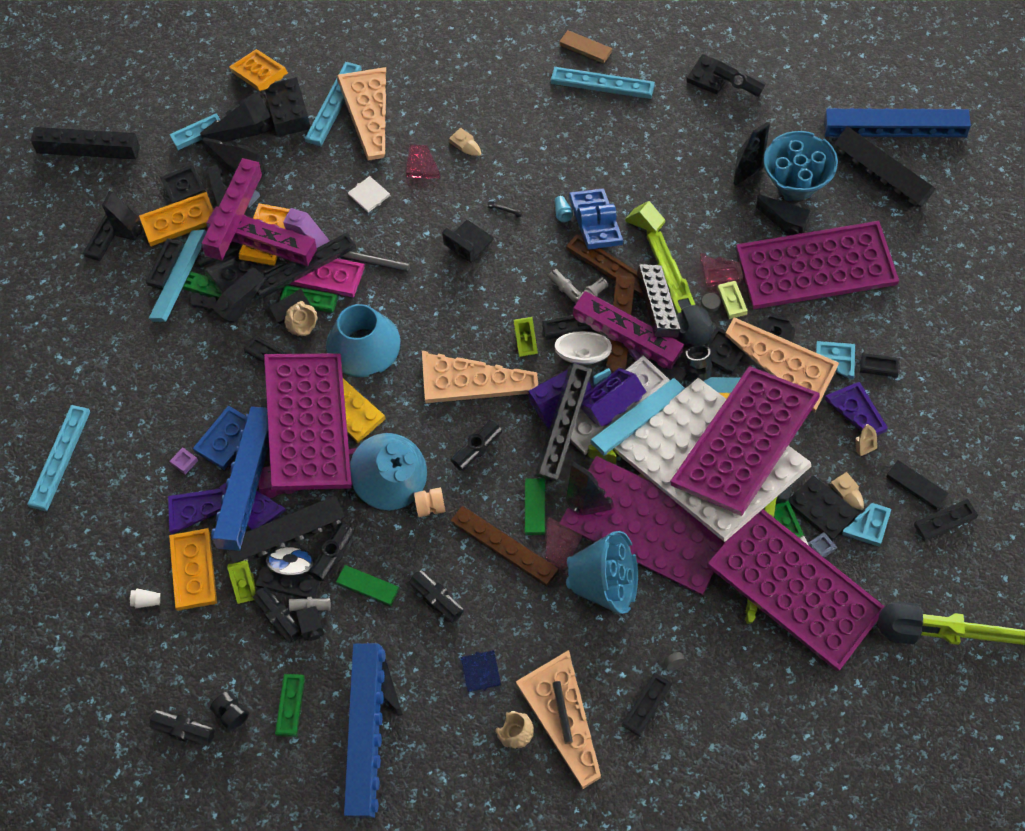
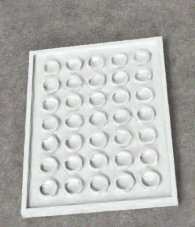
[614,378,811,542]

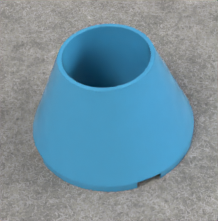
[326,304,400,377]

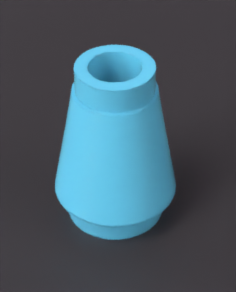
[554,196,573,222]

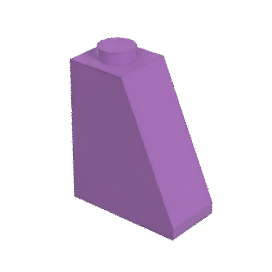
[283,208,329,248]

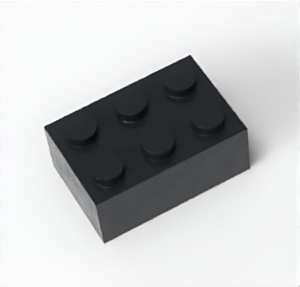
[265,77,311,137]

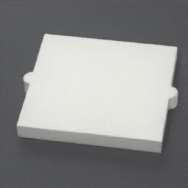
[348,176,390,213]

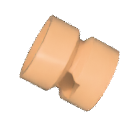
[414,487,446,517]

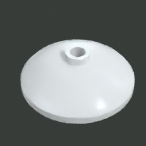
[555,331,612,365]

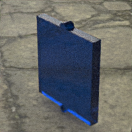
[461,650,501,692]

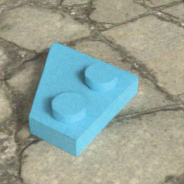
[816,341,855,380]
[842,503,891,547]

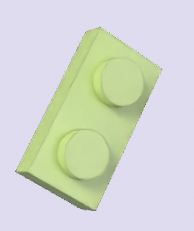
[717,281,748,319]

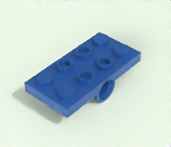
[569,189,623,249]

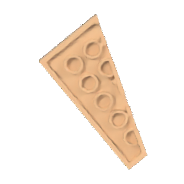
[337,67,386,160]
[725,318,839,413]
[422,351,538,403]
[516,650,601,789]

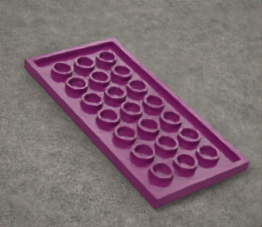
[736,221,899,309]
[264,353,352,490]
[670,366,820,516]
[559,456,726,596]
[707,509,885,672]

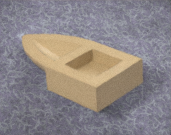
[449,128,481,156]
[855,424,877,456]
[830,472,864,510]

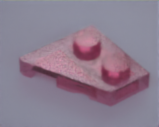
[406,145,440,178]
[700,253,743,287]
[546,517,583,569]

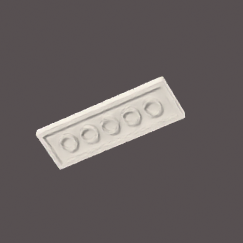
[570,355,670,455]

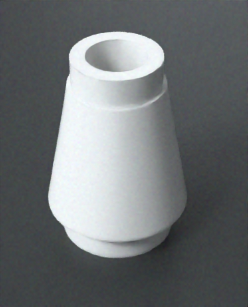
[130,589,160,608]

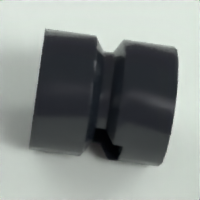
[686,345,713,381]
[210,691,249,731]

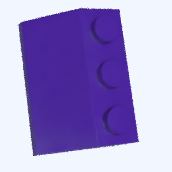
[580,368,647,427]
[529,370,592,430]

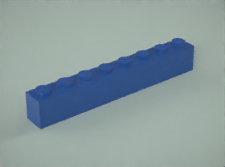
[824,108,971,137]
[211,407,269,551]
[344,643,385,818]

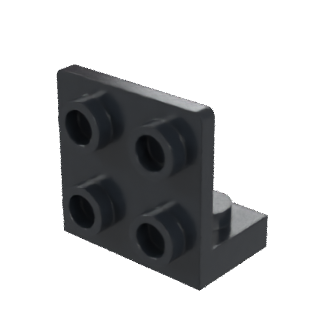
[442,220,494,263]

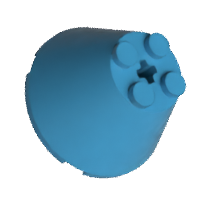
[764,131,838,201]
[350,433,427,511]
[566,531,638,614]

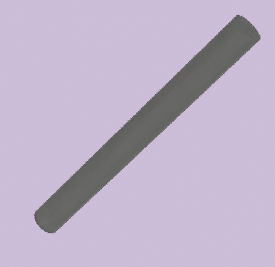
[341,252,410,271]

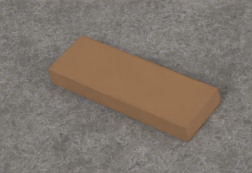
[560,30,612,64]

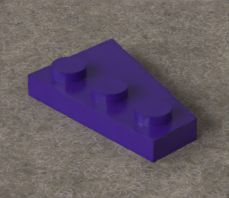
[825,382,888,436]
[219,483,286,530]
[168,489,224,535]

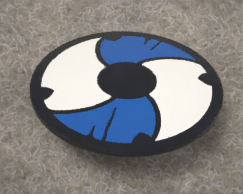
[266,546,314,576]

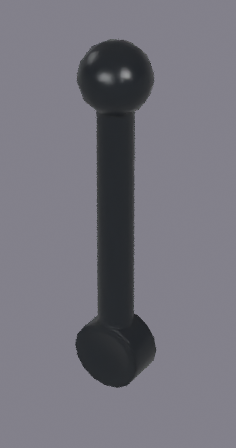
[488,201,522,217]

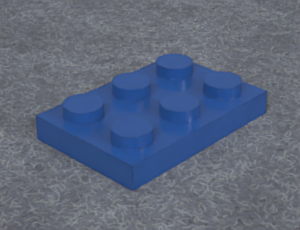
[193,406,246,470]

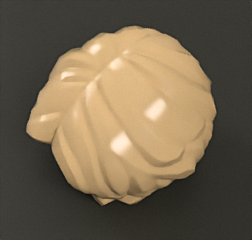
[285,301,318,336]
[496,711,534,749]

